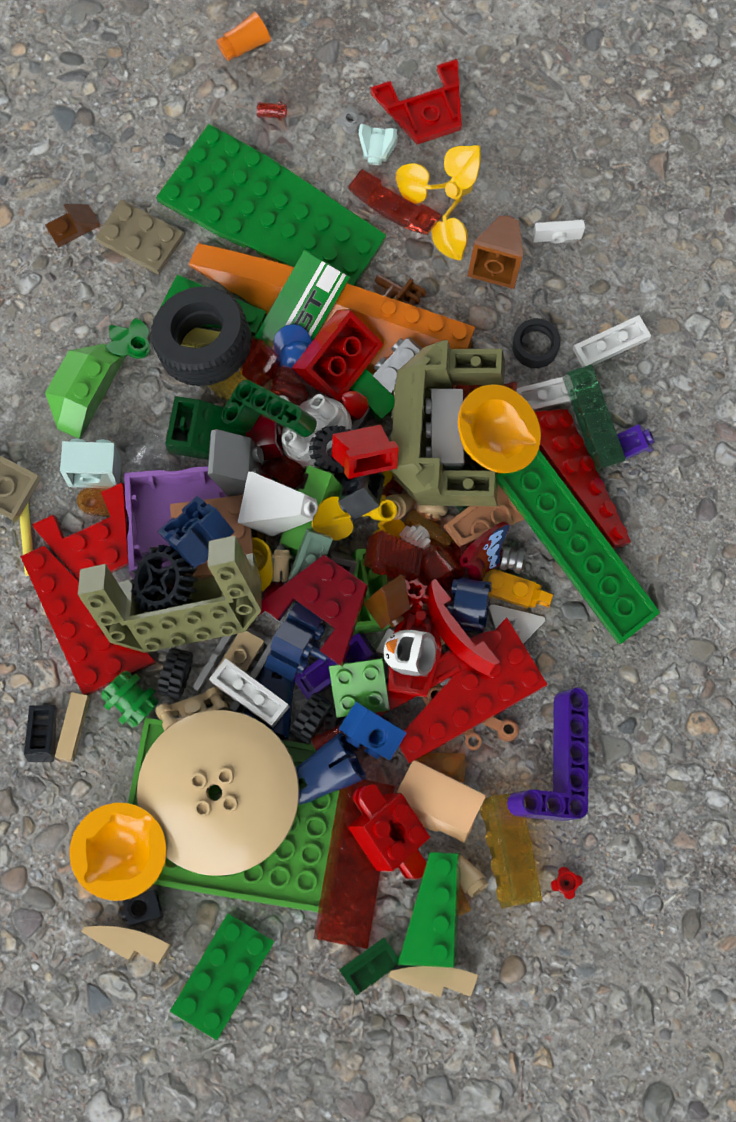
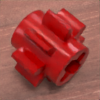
[405,579,429,612]

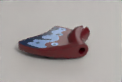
[460,521,510,581]

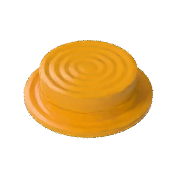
[458,384,541,473]
[69,803,167,901]

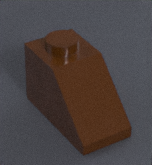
[363,574,411,629]

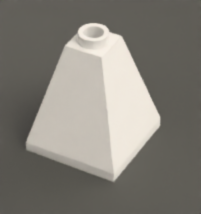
[238,472,318,536]

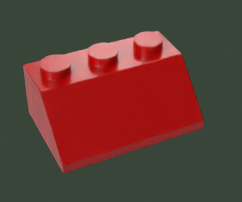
[292,310,384,402]

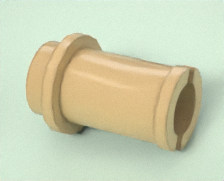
[271,550,292,582]

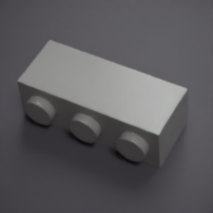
[425,389,464,471]

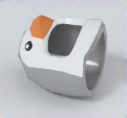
[383,630,436,676]

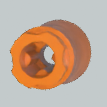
[216,11,271,61]

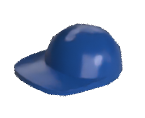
[273,324,312,377]

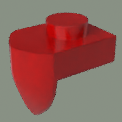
[340,391,368,420]

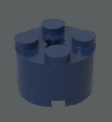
[448,577,492,634]

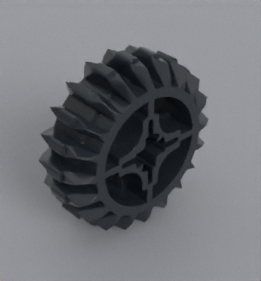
[130,544,199,612]

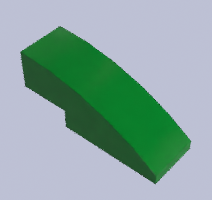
[349,368,395,423]

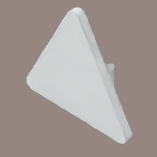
[489,604,545,644]

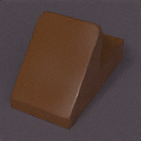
[45,204,101,248]

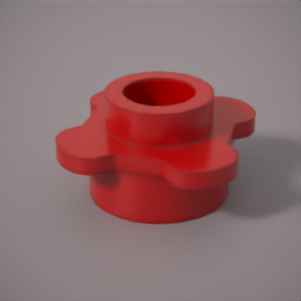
[550,867,583,900]

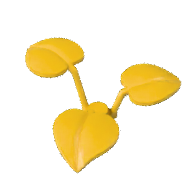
[395,145,481,260]
[311,470,411,560]

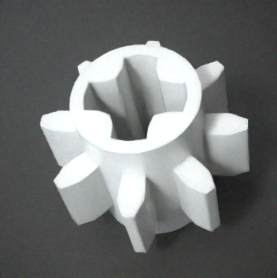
[399,524,431,556]

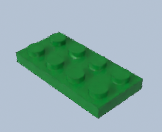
[169,913,275,1041]

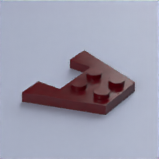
[261,555,369,667]

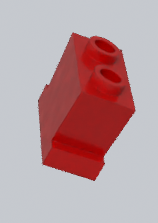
[332,425,399,479]

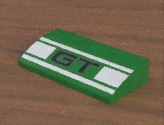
[254,250,351,350]

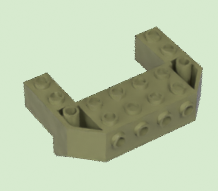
[389,340,505,506]
[78,536,262,653]

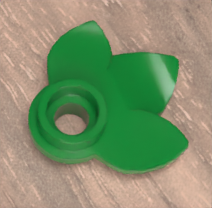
[105,318,150,359]

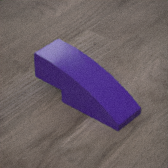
[295,633,378,700]

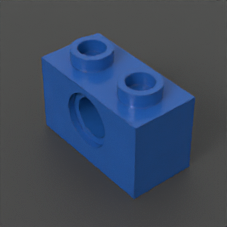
[339,702,407,760]

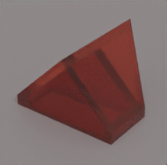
[236,338,281,387]

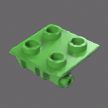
[329,658,390,718]

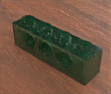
[562,364,626,472]

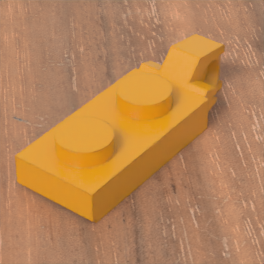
[483,569,553,609]

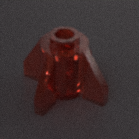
[270,365,309,406]

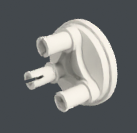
[280,394,352,469]

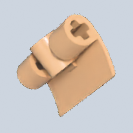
[397,760,486,843]

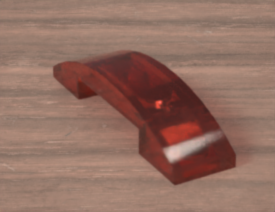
[348,169,442,235]

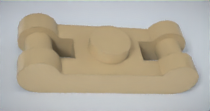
[155,687,230,731]

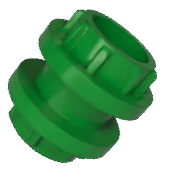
[101,671,158,727]

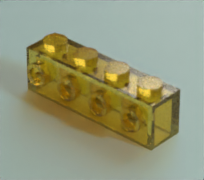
[480,793,543,909]

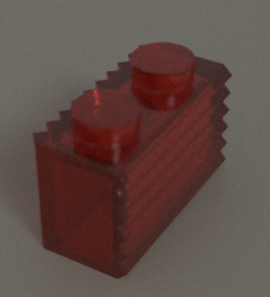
[363,530,424,582]

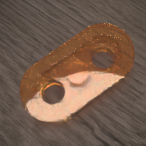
[77,488,126,517]

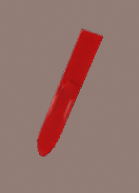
[375,631,502,716]

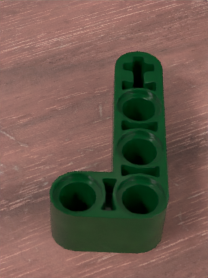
[221,380,317,437]

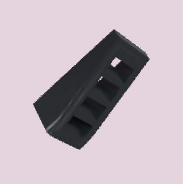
[24,705,57,762]

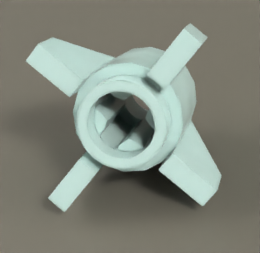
[359,124,398,166]

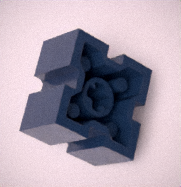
[157,496,235,568]
[265,601,329,681]

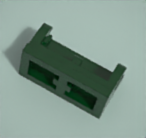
[339,937,399,996]

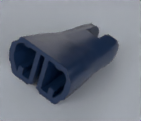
[243,666,295,740]
[296,733,366,805]

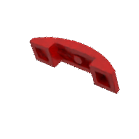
[425,579,499,676]

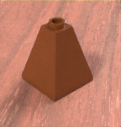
[467,215,523,289]

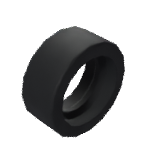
[512,318,561,369]

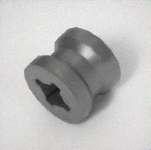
[500,544,525,574]

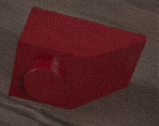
[246,414,283,460]

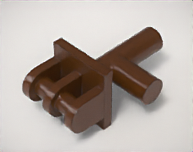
[375,274,427,306]

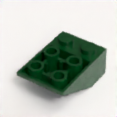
[165,396,246,460]

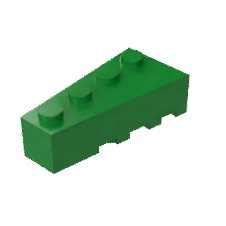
[398,852,461,968]

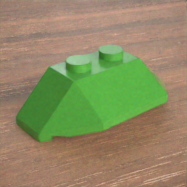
[45,344,126,439]

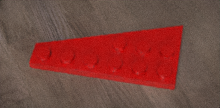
[535,409,631,549]
[20,546,156,695]
[399,617,548,764]

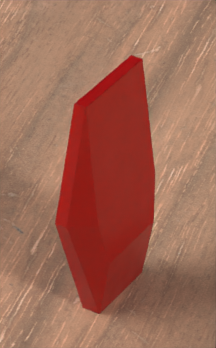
[388,609,442,697]

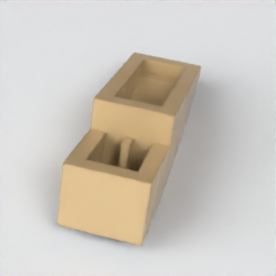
[81,926,173,965]
[388,966,478,997]

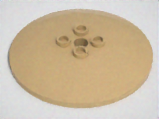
[137,710,299,876]

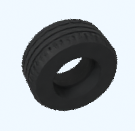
[151,286,252,386]

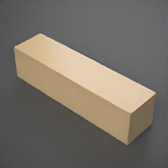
[55,692,90,763]

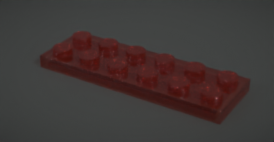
[313,779,395,949]

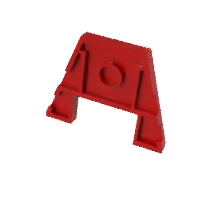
[370,59,462,145]
[32,483,129,580]

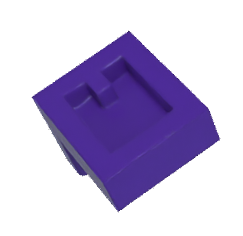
[612,424,655,461]

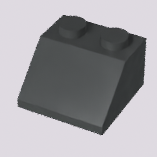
[208,429,264,497]

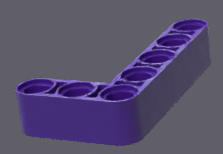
[507,688,589,821]

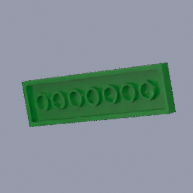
[497,450,661,644]

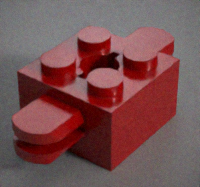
[348,785,430,879]

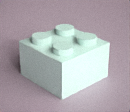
[60,439,122,488]

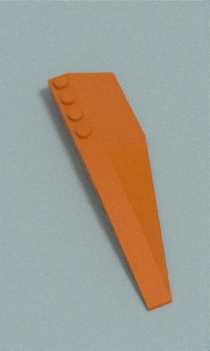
[189,243,475,389]

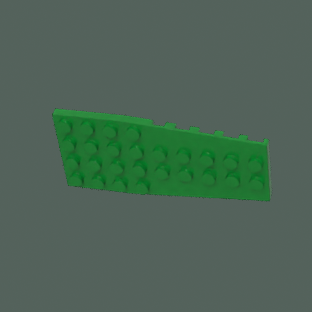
[156,124,386,286]

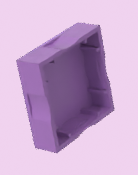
[124,466,228,579]

